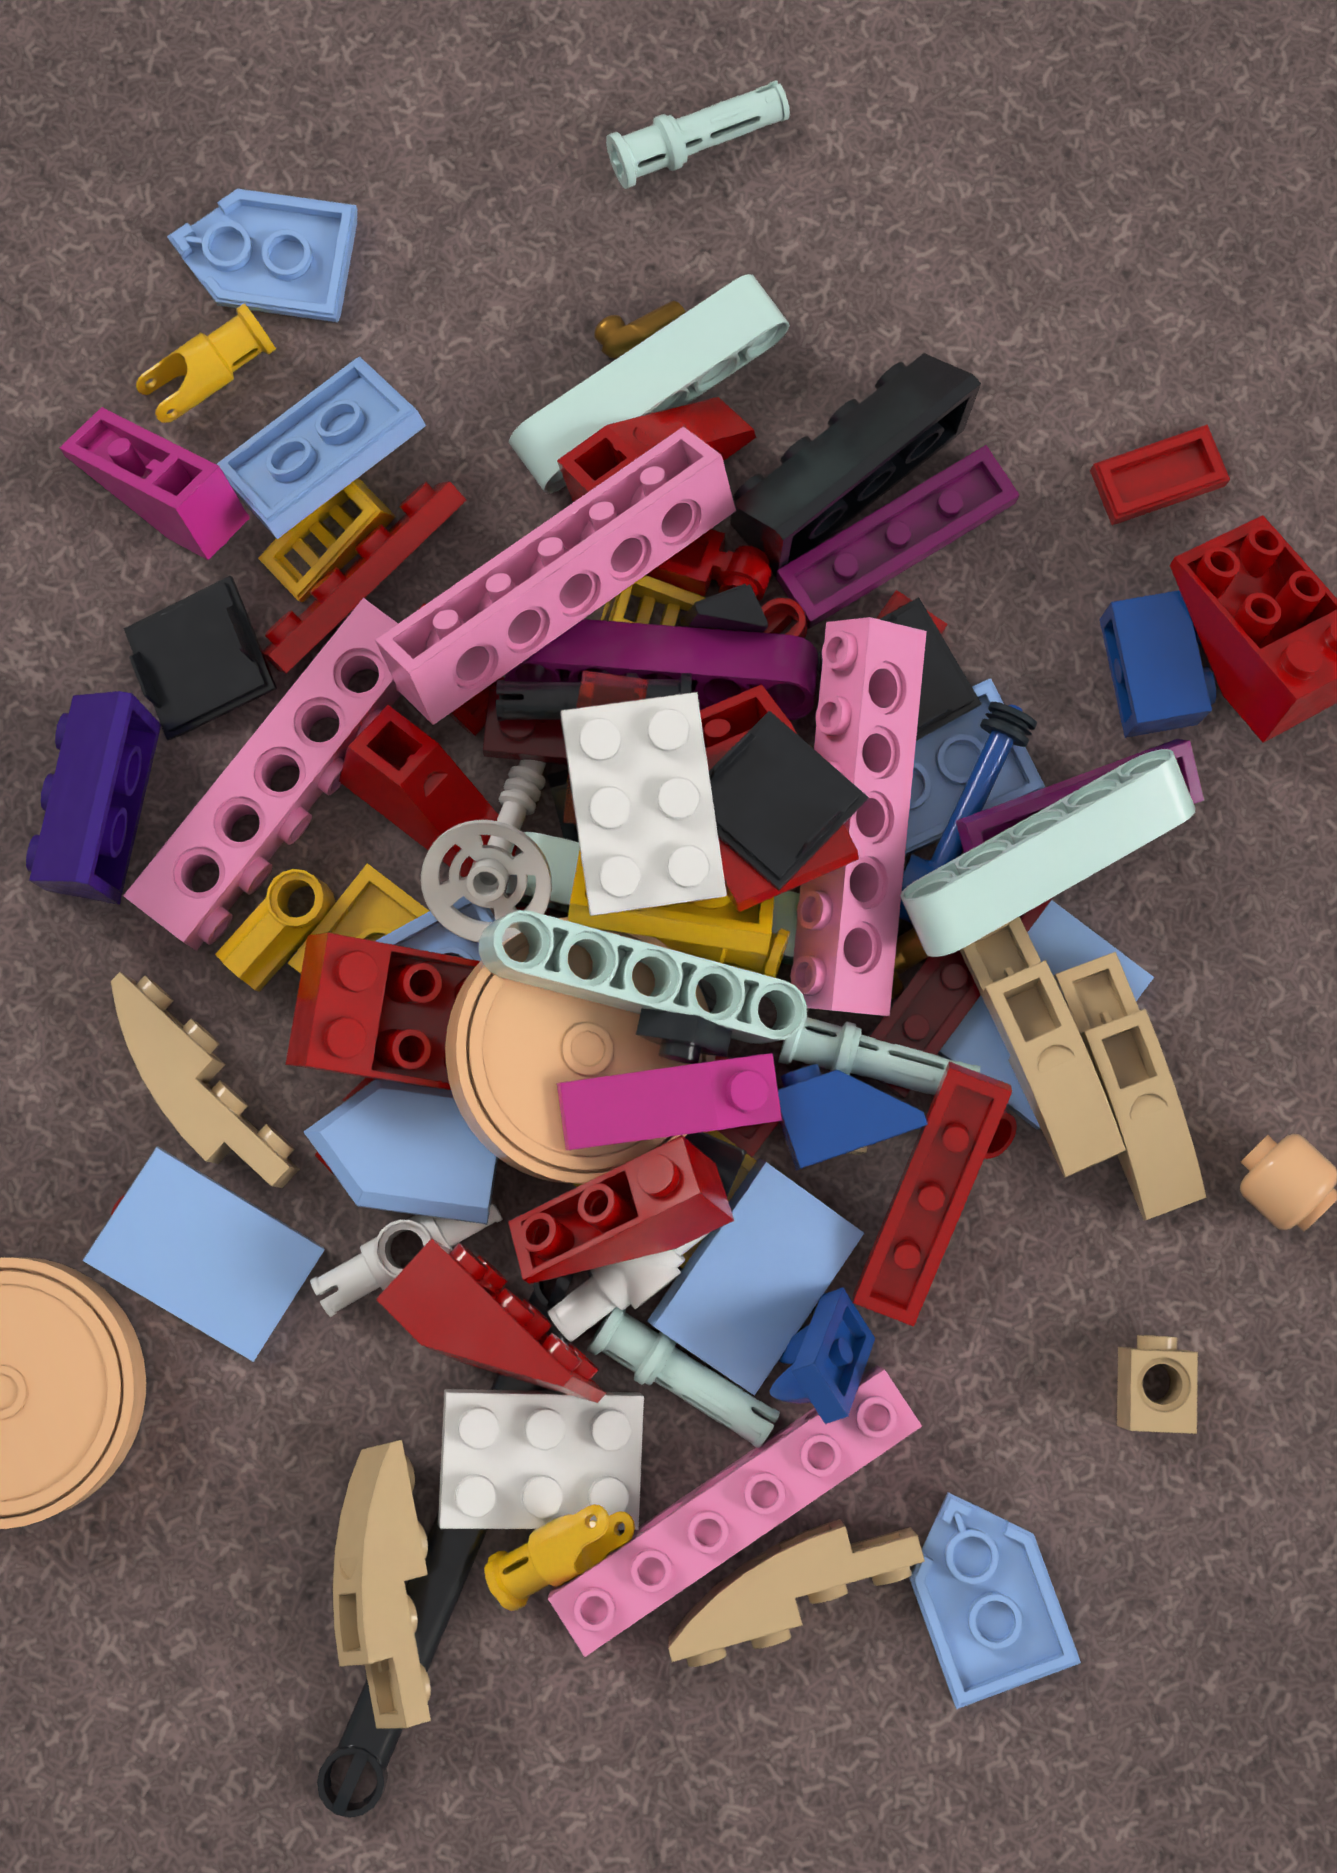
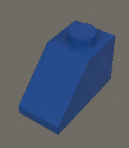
[778,1064,928,1170]

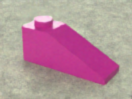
[59,407,250,560]
[557,1053,782,1150]

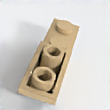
[960,917,1126,1178]
[1054,952,1206,1220]
[111,972,300,1188]
[333,1440,431,1729]
[668,1519,925,1667]

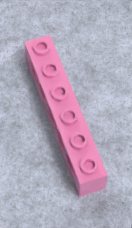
[375,426,736,725]
[123,598,401,951]
[790,617,927,1016]
[548,1365,922,1657]

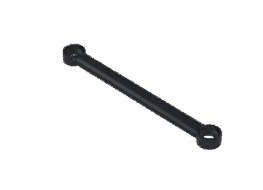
[317,1269,592,1818]

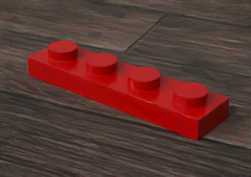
[262,481,466,673]
[853,1061,1012,1327]

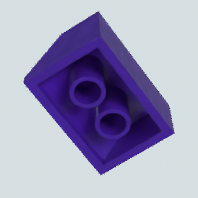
[26,691,161,905]

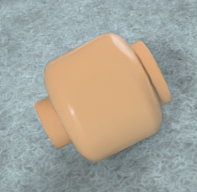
[1240,1134,1337,1232]

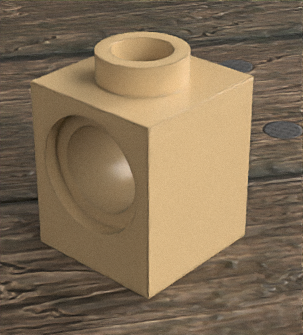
[1117,1335,1198,1434]

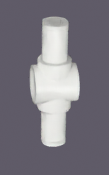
[310,1204,503,1317]
[548,1233,709,1342]

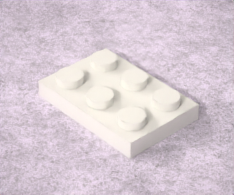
[560,692,727,916]
[438,1389,644,1530]

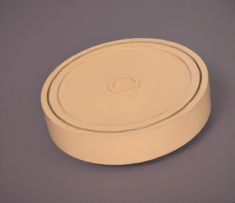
[445,917,715,1184]
[0,1257,146,1529]

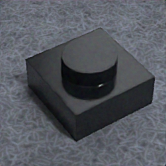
[636,1008,732,1064]

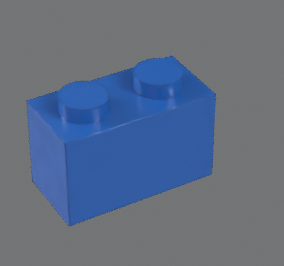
[1099,590,1216,738]

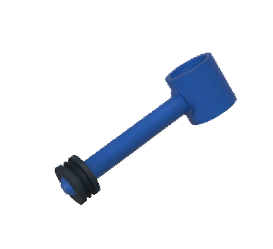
[899,702,1037,924]

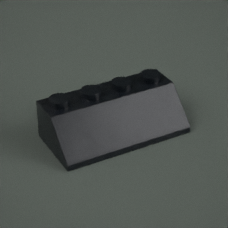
[730,353,981,577]

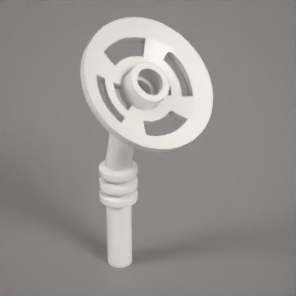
[421,760,552,942]

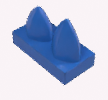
[769,1287,875,1424]

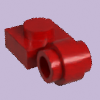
[646,529,772,601]

